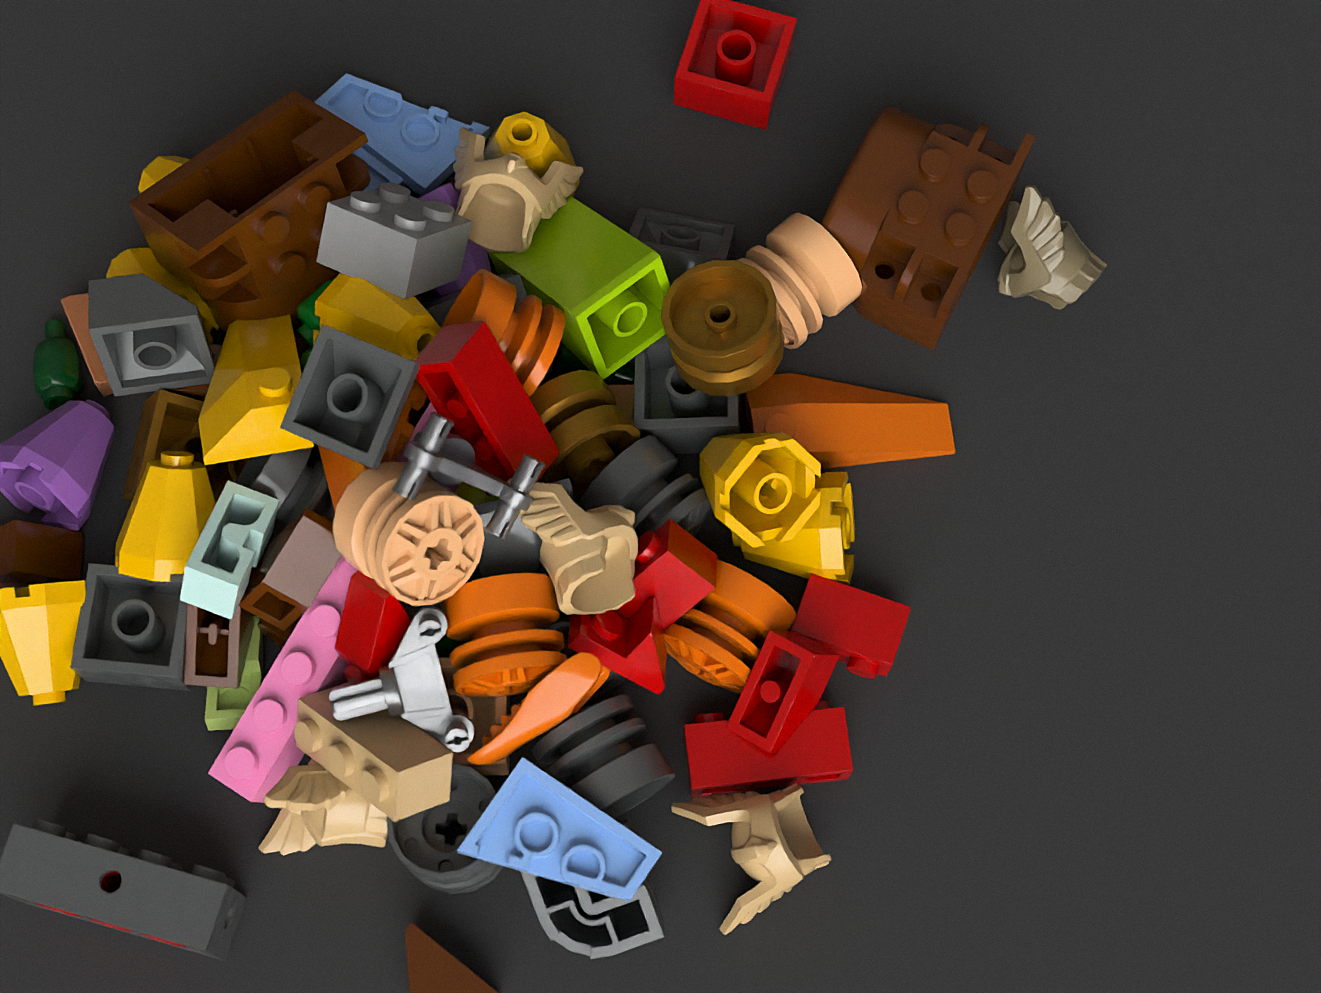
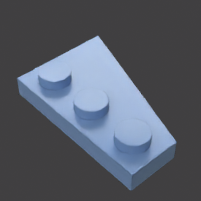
[315,73,490,197]
[457,757,662,902]

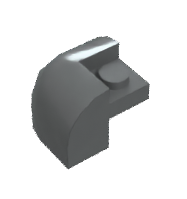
[521,819,665,959]

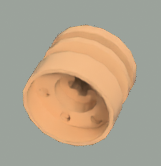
[737,212,862,350]
[332,462,485,606]

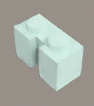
[180,481,279,620]

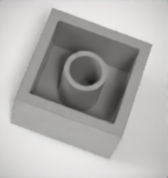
[316,183,472,299]

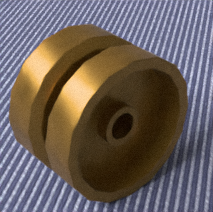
[661,260,785,396]
[530,370,641,500]

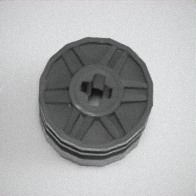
[578,435,712,539]
[235,447,335,542]
[531,695,675,819]
[386,763,504,895]

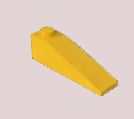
[198,314,314,465]

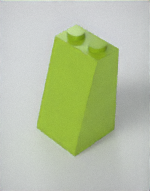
[487,195,670,380]

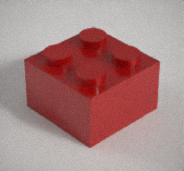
[674,0,797,130]

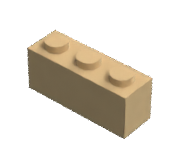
[294,682,453,822]

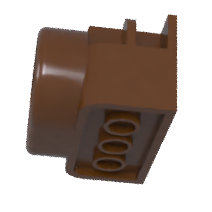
[128,90,371,332]
[820,105,1036,351]

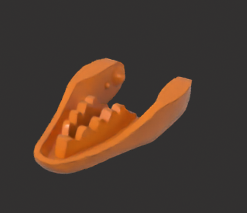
[467,652,611,765]

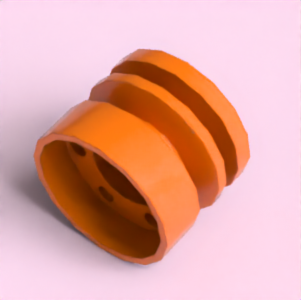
[441,269,566,398]
[663,560,797,694]
[441,573,567,697]

